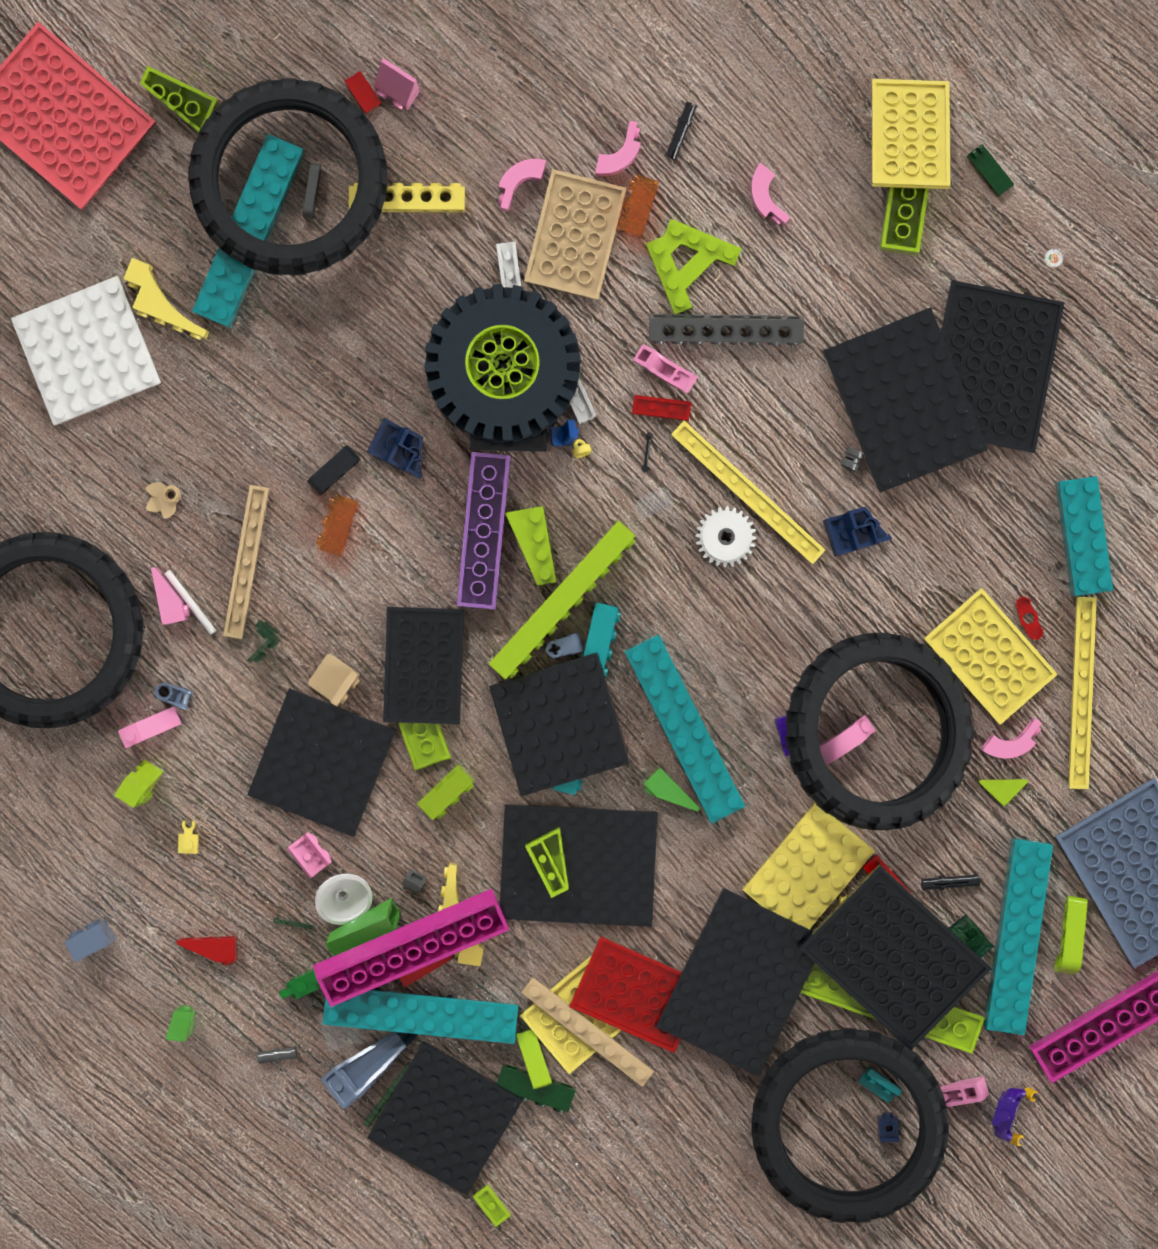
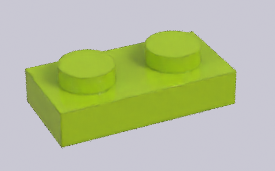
[473,1184,511,1227]

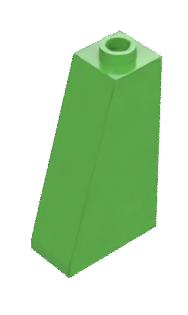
[326,898,401,956]

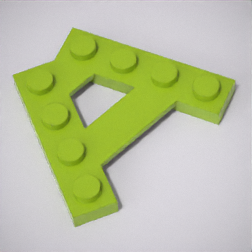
[646,219,742,314]

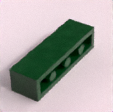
[497,1063,576,1113]

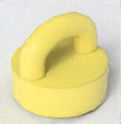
[572,439,592,458]

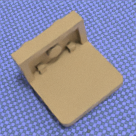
[308,654,360,706]

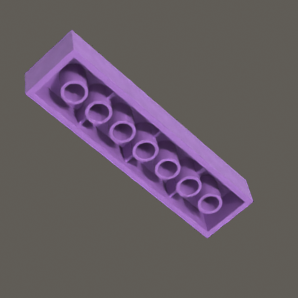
[457,452,511,609]

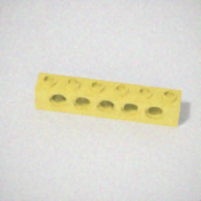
[349,183,465,213]

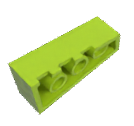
[140,66,221,132]
[505,506,556,586]

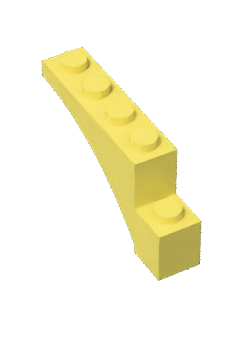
[124,258,209,340]
[438,863,484,966]

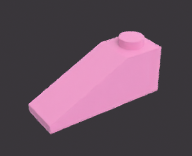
[151,567,190,625]
[118,707,182,748]
[940,1076,989,1107]

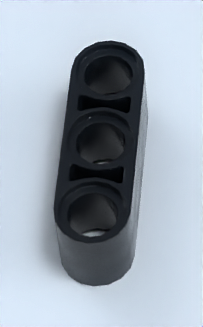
[307,445,361,496]

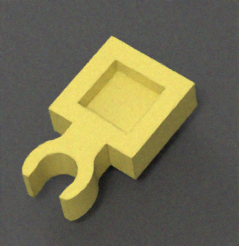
[178,820,199,854]

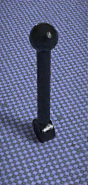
[642,432,653,472]

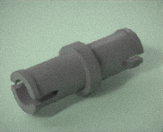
[257,1046,298,1064]

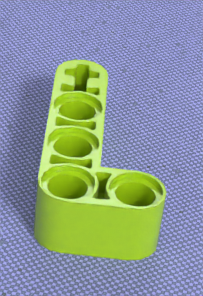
[1054,896,1088,975]

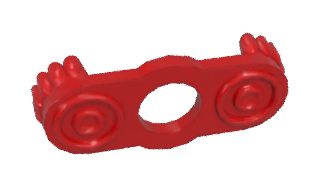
[1015,596,1044,640]

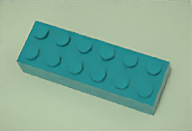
[1055,476,1113,596]

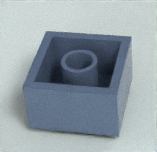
[64,919,116,962]

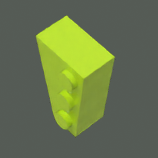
[114,759,164,808]
[417,763,475,820]
[525,827,569,898]

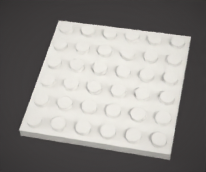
[11,276,161,426]

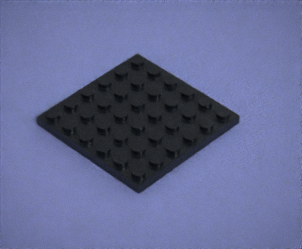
[489,652,631,797]
[247,688,396,837]
[367,1041,523,1196]

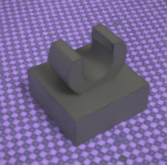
[402,869,427,895]

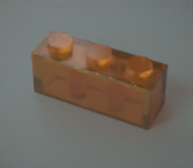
[617,174,659,239]
[316,494,359,556]

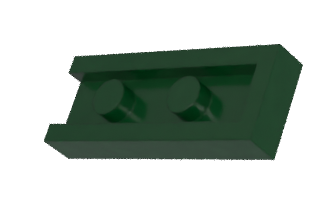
[966,144,1014,197]

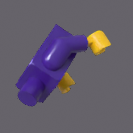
[991,1087,1038,1146]

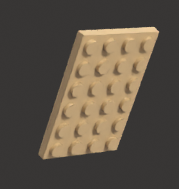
[524,169,627,300]

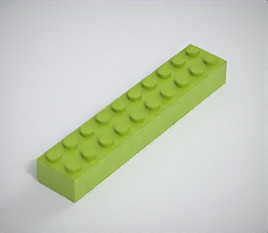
[489,520,636,680]

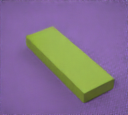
[516,1030,552,1090]

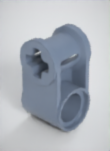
[546,633,584,658]
[155,682,194,710]

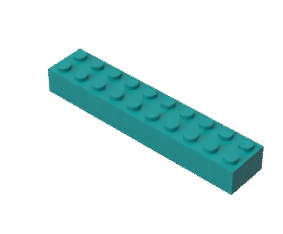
[192,134,305,329]
[624,634,745,824]
[983,837,1053,1035]
[322,989,519,1044]

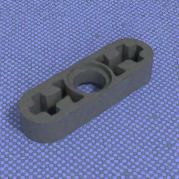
[303,162,322,219]

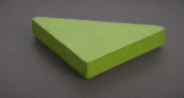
[978,779,1029,806]

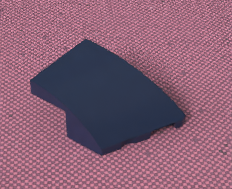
[366,418,423,479]
[823,507,892,557]

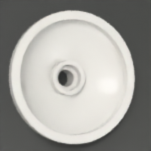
[315,874,372,925]

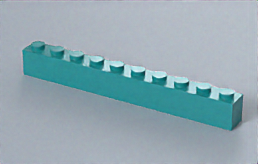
[553,602,621,795]

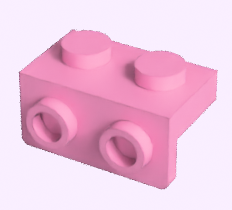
[286,832,332,879]

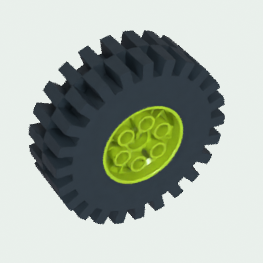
[424,284,580,443]

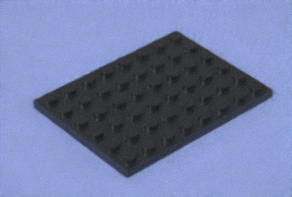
[941,280,1065,453]
[823,307,988,493]
[500,804,658,927]
[799,864,992,1050]
[655,887,815,1076]

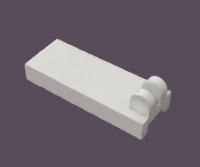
[496,242,521,288]
[570,378,597,424]

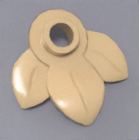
[145,482,181,519]

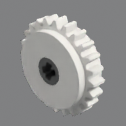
[695,506,757,567]

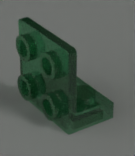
[247,619,281,663]
[949,914,994,957]

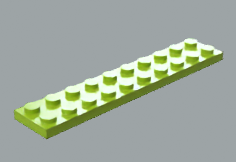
[800,963,985,1054]

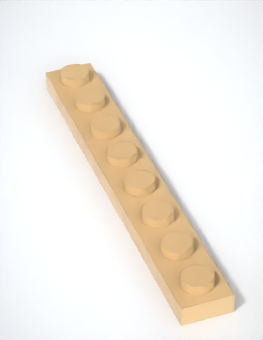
[223,485,270,639]
[521,977,654,1087]

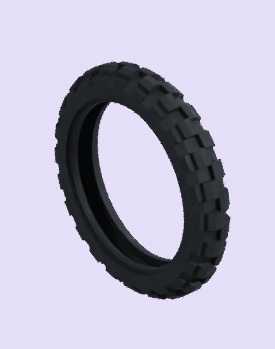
[188,78,388,276]
[0,532,144,728]
[785,633,974,830]
[751,1028,949,1224]

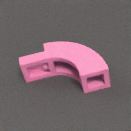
[595,121,641,177]
[498,159,546,212]
[750,163,790,226]
[633,344,698,394]
[819,715,876,765]
[980,718,1042,758]

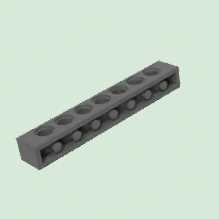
[649,314,804,346]

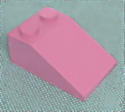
[374,58,420,110]

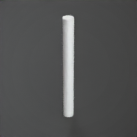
[164,570,217,635]

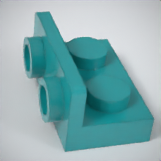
[858,1066,903,1103]

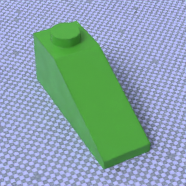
[643,767,700,811]
[166,1005,196,1042]

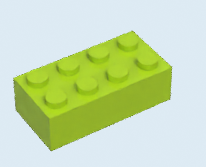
[879,187,929,256]

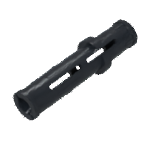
[665,102,697,160]
[921,874,980,891]

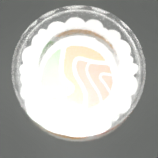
[1044,248,1064,268]

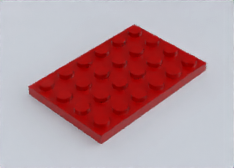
[569,936,682,1053]

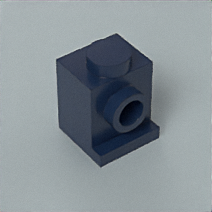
[877,1112,899,1142]

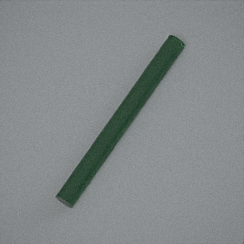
[363,1061,411,1128]

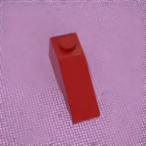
[177,936,238,965]

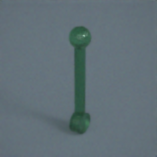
[273,917,313,929]

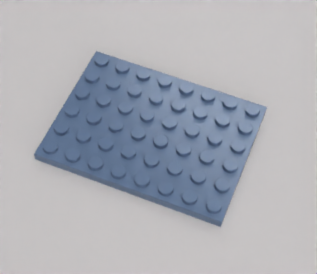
[1055,778,1158,969]

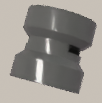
[840,447,865,472]

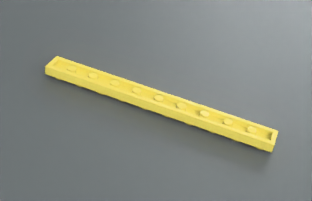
[671,421,825,564]
[1068,597,1097,789]

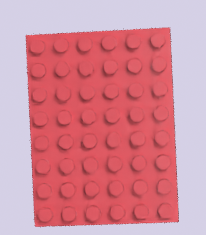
[0,22,156,210]

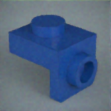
[550,420,579,446]

